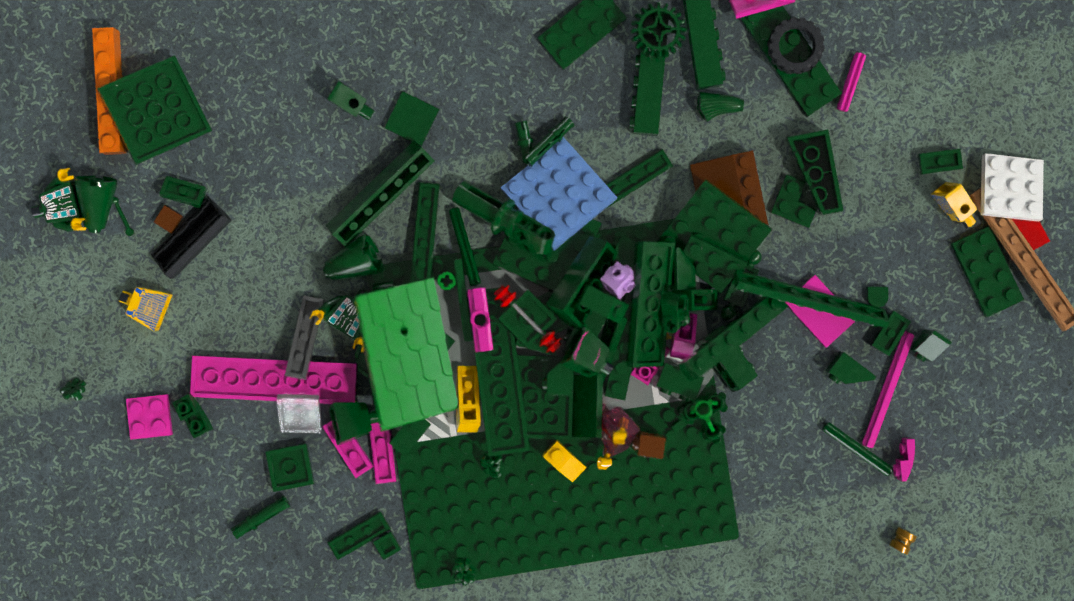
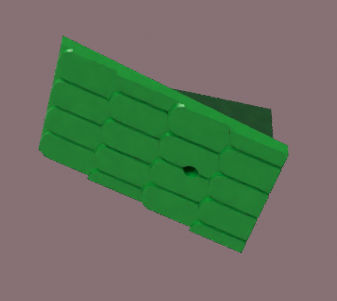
[354,278,458,432]

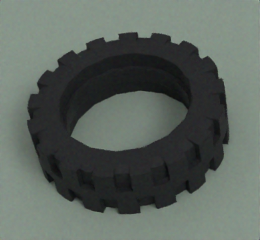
[767,17,825,74]

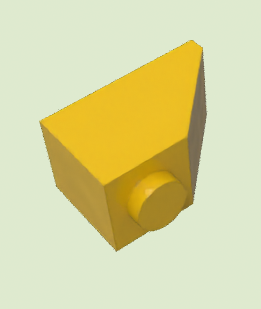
[543,439,587,482]

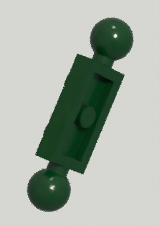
[721,249,762,321]

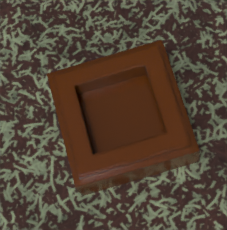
[154,205,183,233]

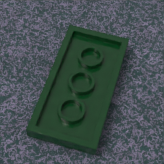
[538,0,627,71]
[951,226,1024,317]

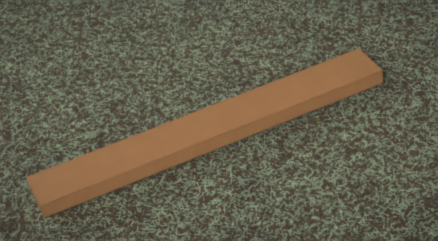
[969,188,1074,332]

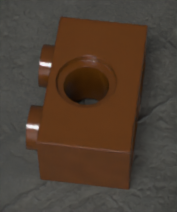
[632,431,666,459]

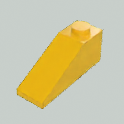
[456,366,481,432]

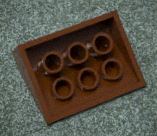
[690,151,769,226]

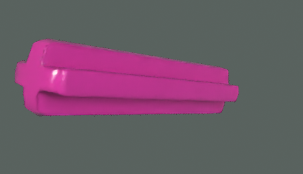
[837,52,866,112]

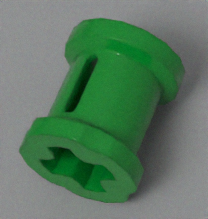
[437,272,456,290]

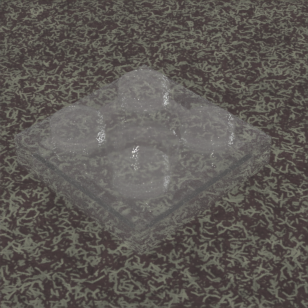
[277,394,322,433]

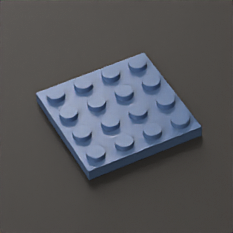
[501,137,617,250]

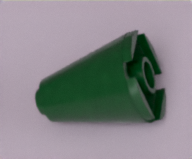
[75,175,117,233]
[323,234,383,280]

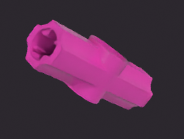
[467,288,494,352]

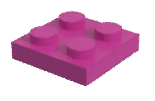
[126,394,173,440]

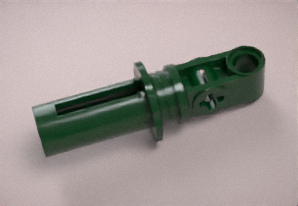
[452,181,555,255]

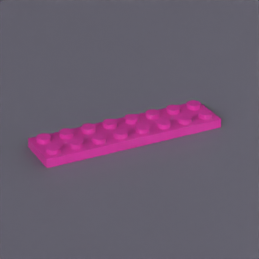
[190,356,357,404]

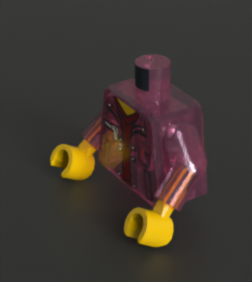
[597,404,640,470]

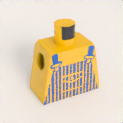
[930,182,977,228]
[119,287,173,331]

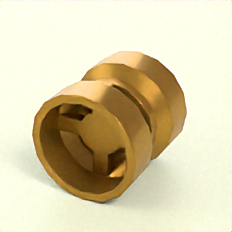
[889,527,917,555]

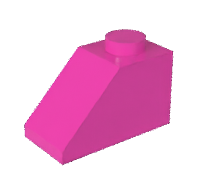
[670,313,697,359]

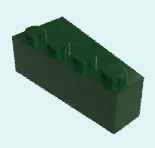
[786,129,844,216]
[546,236,617,330]

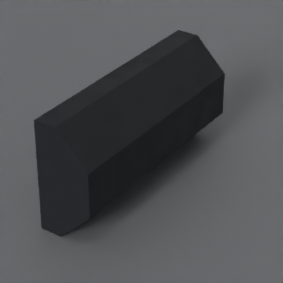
[151,196,232,279]

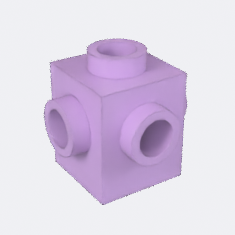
[600,262,635,300]

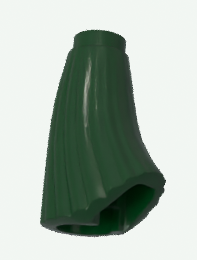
[697,92,744,122]

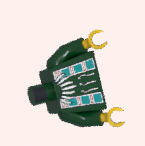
[31,168,86,232]
[309,289,368,352]

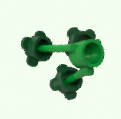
[679,392,728,444]

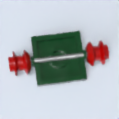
[494,285,562,353]

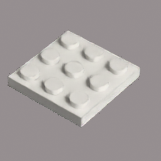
[981,153,1044,222]

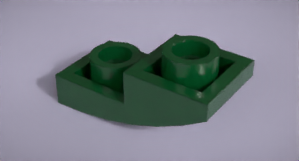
[173,394,213,439]

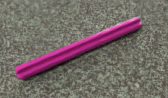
[862,332,914,448]

